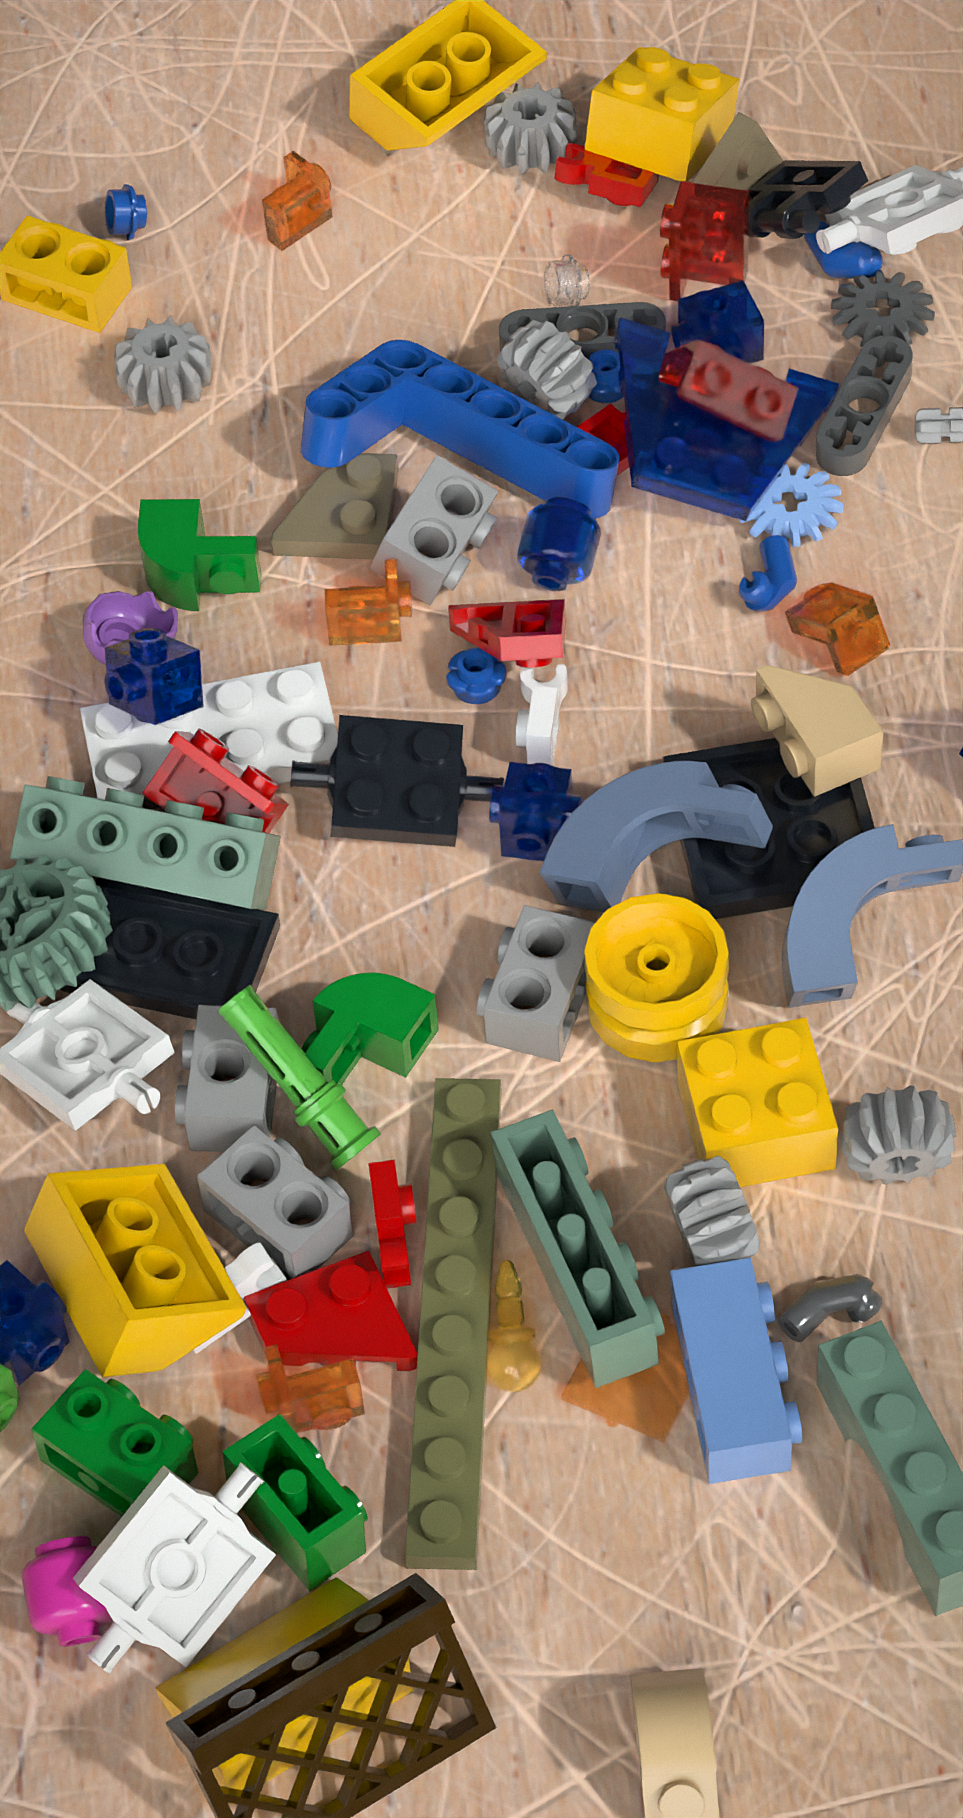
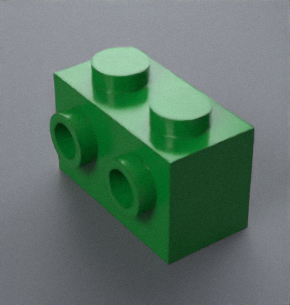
[31,1369,199,1517]
[222,1414,368,1591]

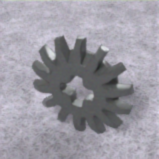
[831,270,935,347]

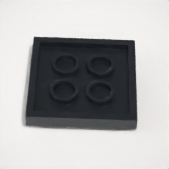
[663,738,875,919]

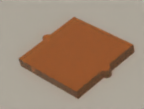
[562,1314,690,1443]

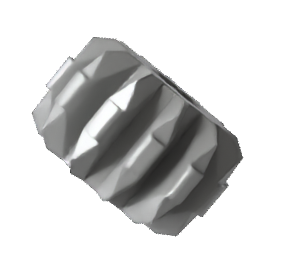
[484,81,578,176]
[114,315,212,415]
[497,320,597,420]
[841,1085,956,1185]
[664,1155,760,1267]

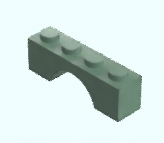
[817,1320,963,1616]

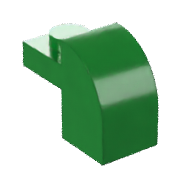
[137,499,262,611]
[302,972,439,1084]

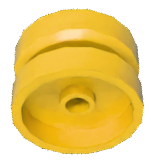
[584,893,729,1063]

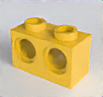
[0,215,132,333]

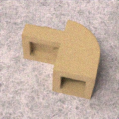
[630,1668,719,1818]

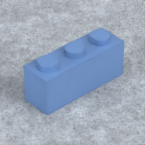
[670,1258,802,1484]

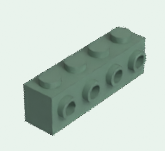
[10,776,281,910]
[490,1109,665,1388]

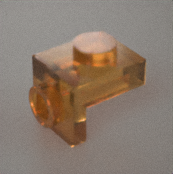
[784,582,890,676]
[255,1344,365,1433]

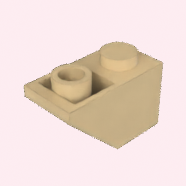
[751,665,883,797]

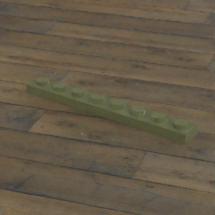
[405,1078,502,1570]

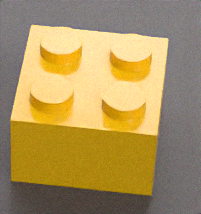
[585,46,740,183]
[677,1017,838,1187]

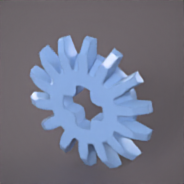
[736,461,843,547]

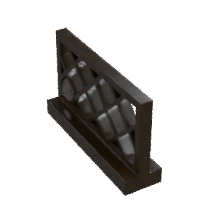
[166,1573,497,1818]

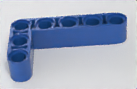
[300,340,619,519]

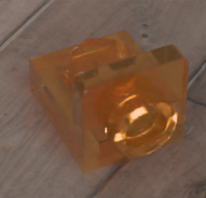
[262,151,333,251]
[325,559,412,646]

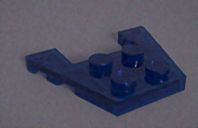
[614,317,839,521]

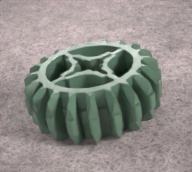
[0,854,113,1012]

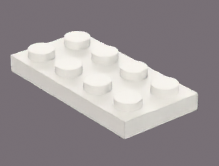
[80,662,338,809]

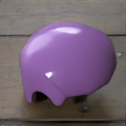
[83,591,178,674]

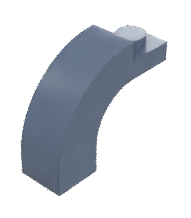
[539,761,773,913]
[782,824,963,1008]

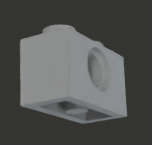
[175,1005,278,1152]

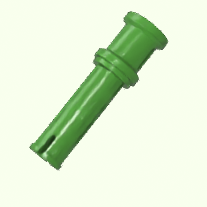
[217,985,381,1170]

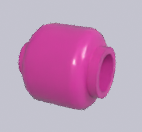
[22,1536,112,1647]

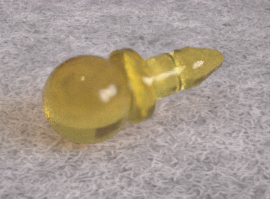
[487,1259,541,1392]

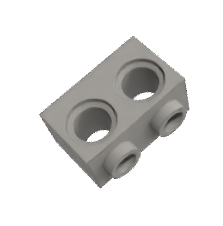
[369,455,498,606]
[477,905,596,1062]
[197,1125,353,1280]

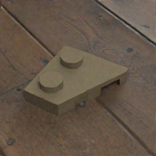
[676,112,783,238]
[271,453,399,560]

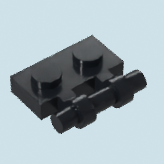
[728,160,869,239]

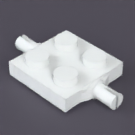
[816,165,963,255]
[0,979,175,1131]
[73,1462,276,1674]

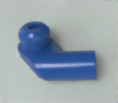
[804,221,883,279]
[739,535,797,612]

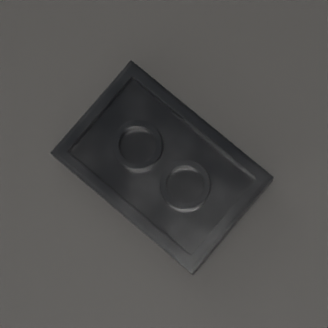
[60,877,280,1020]

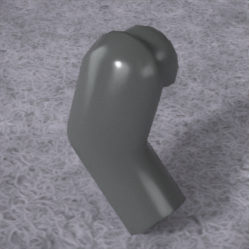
[778,1274,882,1343]

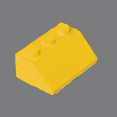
[349,0,547,151]
[24,1163,247,1378]
[155,1577,413,1805]

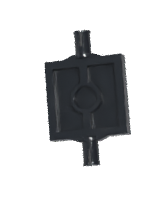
[290,715,504,847]

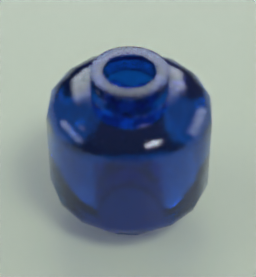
[517,497,601,591]

